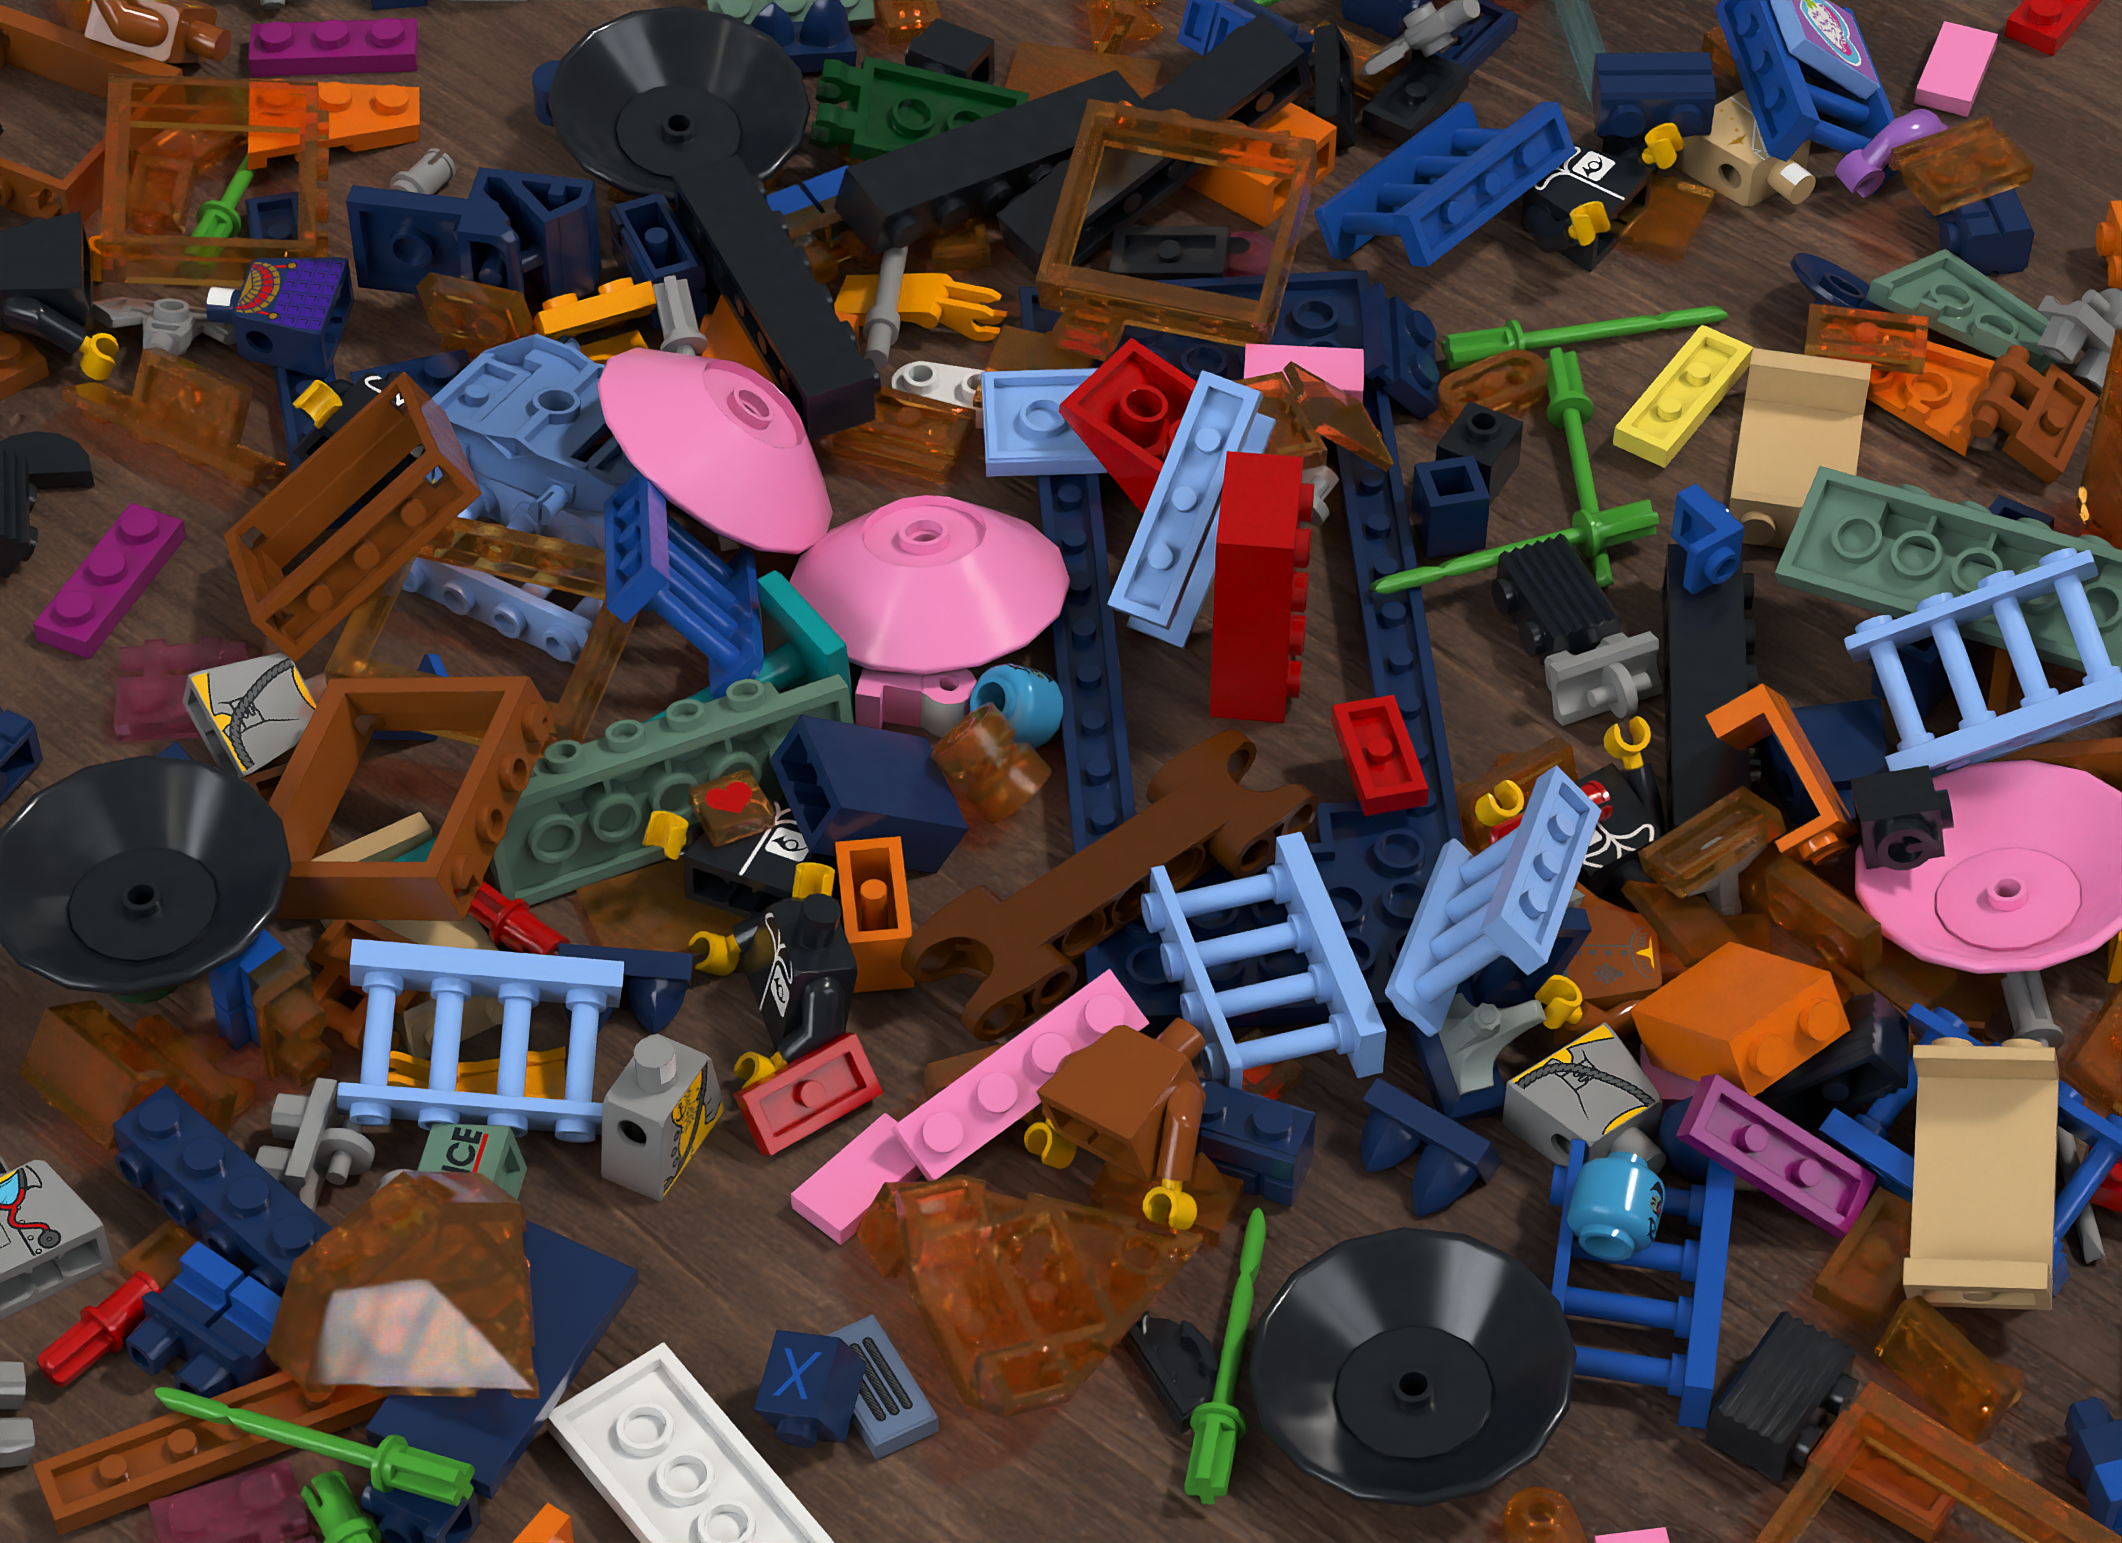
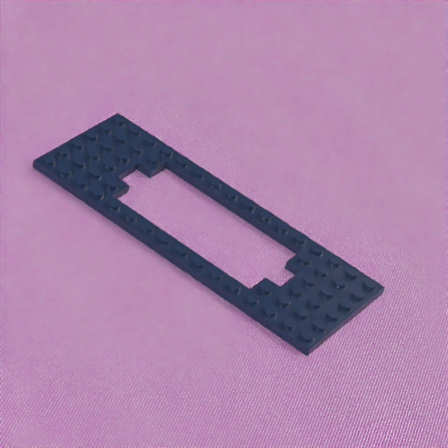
[1019,270,1484,1033]

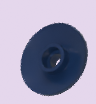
[1790,253,1895,324]

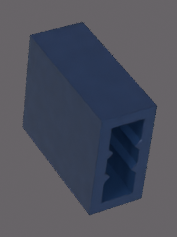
[770,715,968,873]

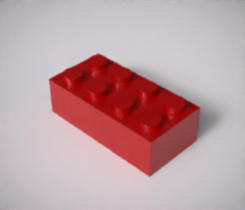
[1210,451,1314,723]

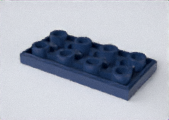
[365,1215,639,1500]

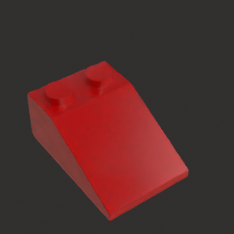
[1058,337,1276,514]

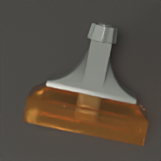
[1638,786,1786,922]

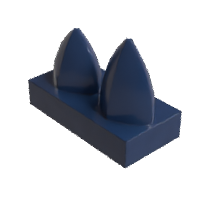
[748,0,857,73]
[558,943,693,1034]
[1360,1077,1502,1217]

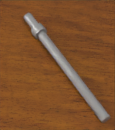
[863,245,909,370]

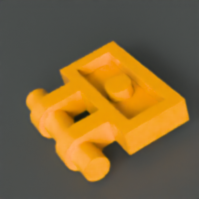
[525,277,656,341]

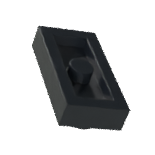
[1308,23,1355,150]
[1362,51,1470,144]
[1109,225,1232,283]

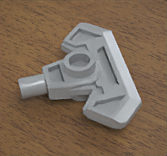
[1360,0,1480,75]
[93,296,236,365]

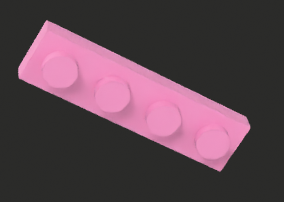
[891,969,1149,1184]

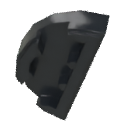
[0,431,95,488]
[1114,1311,1218,1434]

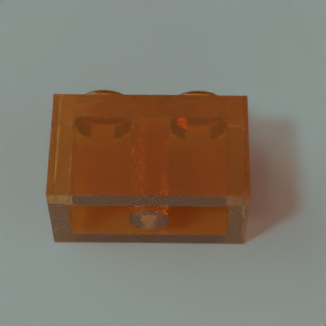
[19,999,183,1150]

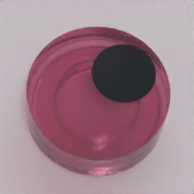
[1227,231,1276,277]

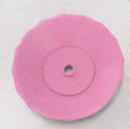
[597,347,833,555]
[789,495,1070,675]
[1855,760,2122,974]

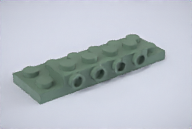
[1775,466,2122,673]
[490,674,854,906]

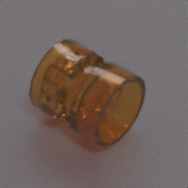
[930,702,1051,824]

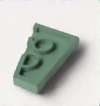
[1866,248,2061,373]

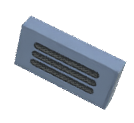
[826,1314,939,1460]

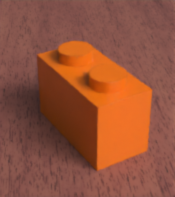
[835,836,915,993]

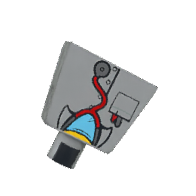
[0,1156,114,1320]

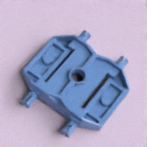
[426,334,637,525]

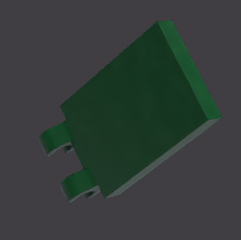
[809,56,1029,161]

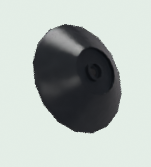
[548,6,811,204]
[0,755,292,996]
[1248,1227,1577,1508]

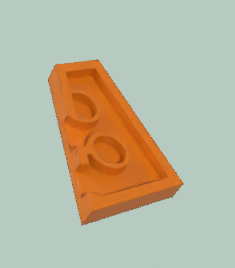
[247,79,420,170]
[1816,313,1995,457]

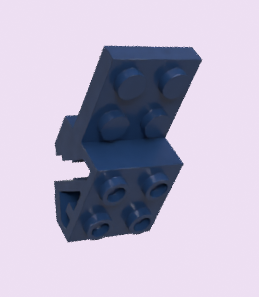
[346,167,602,322]

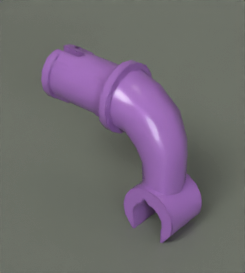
[1834,109,1961,198]

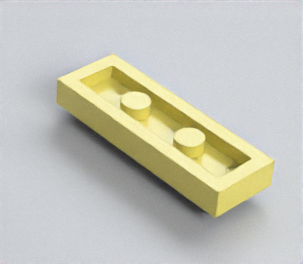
[1613,325,1754,468]

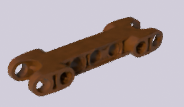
[900,729,1319,1042]

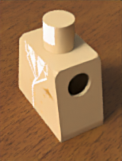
[1675,90,1816,207]

